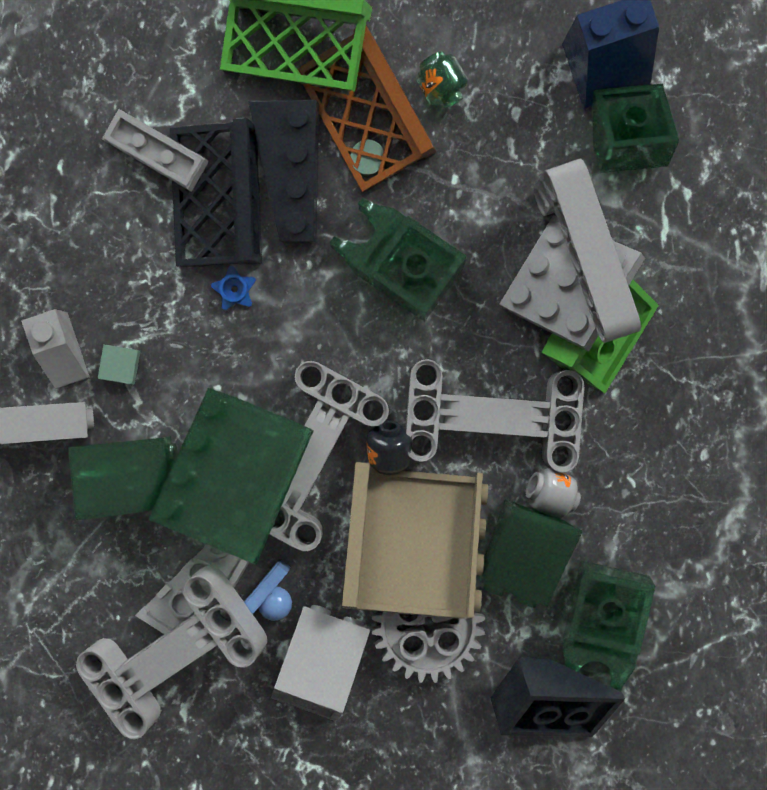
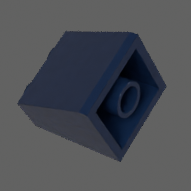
[562,0,659,109]

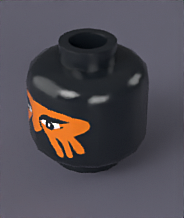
[366,421,412,475]

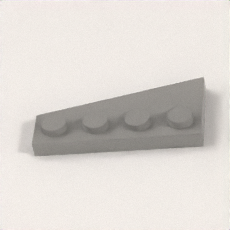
[135,515,267,634]

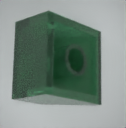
[593,83,680,173]

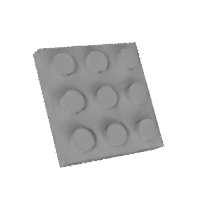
[499,215,645,352]

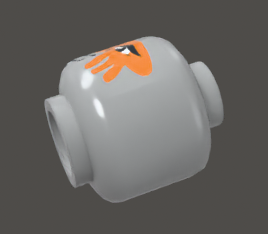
[526,468,581,519]

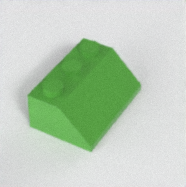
[541,279,659,394]

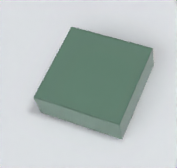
[98,344,140,385]

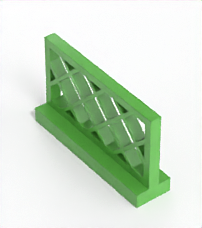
[220,0,372,92]

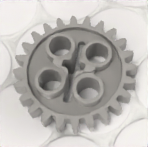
[372,605,485,683]

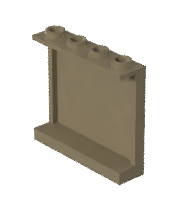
[342,462,488,620]

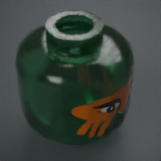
[416,51,468,108]

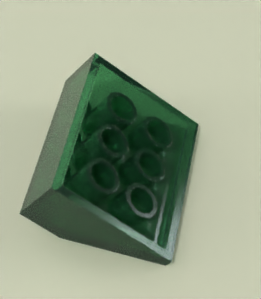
[149,388,314,565]

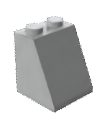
[271,605,370,721]

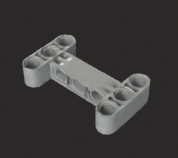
[406,359,584,472]
[227,361,389,551]
[76,566,267,739]

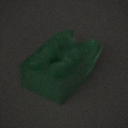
[329,198,467,322]
[562,560,656,692]

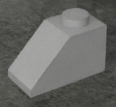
[21,309,90,389]

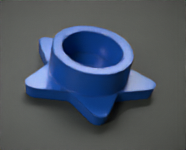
[211,266,256,310]

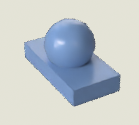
[244,560,292,621]

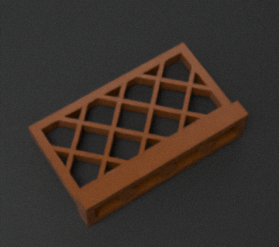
[298,25,437,193]

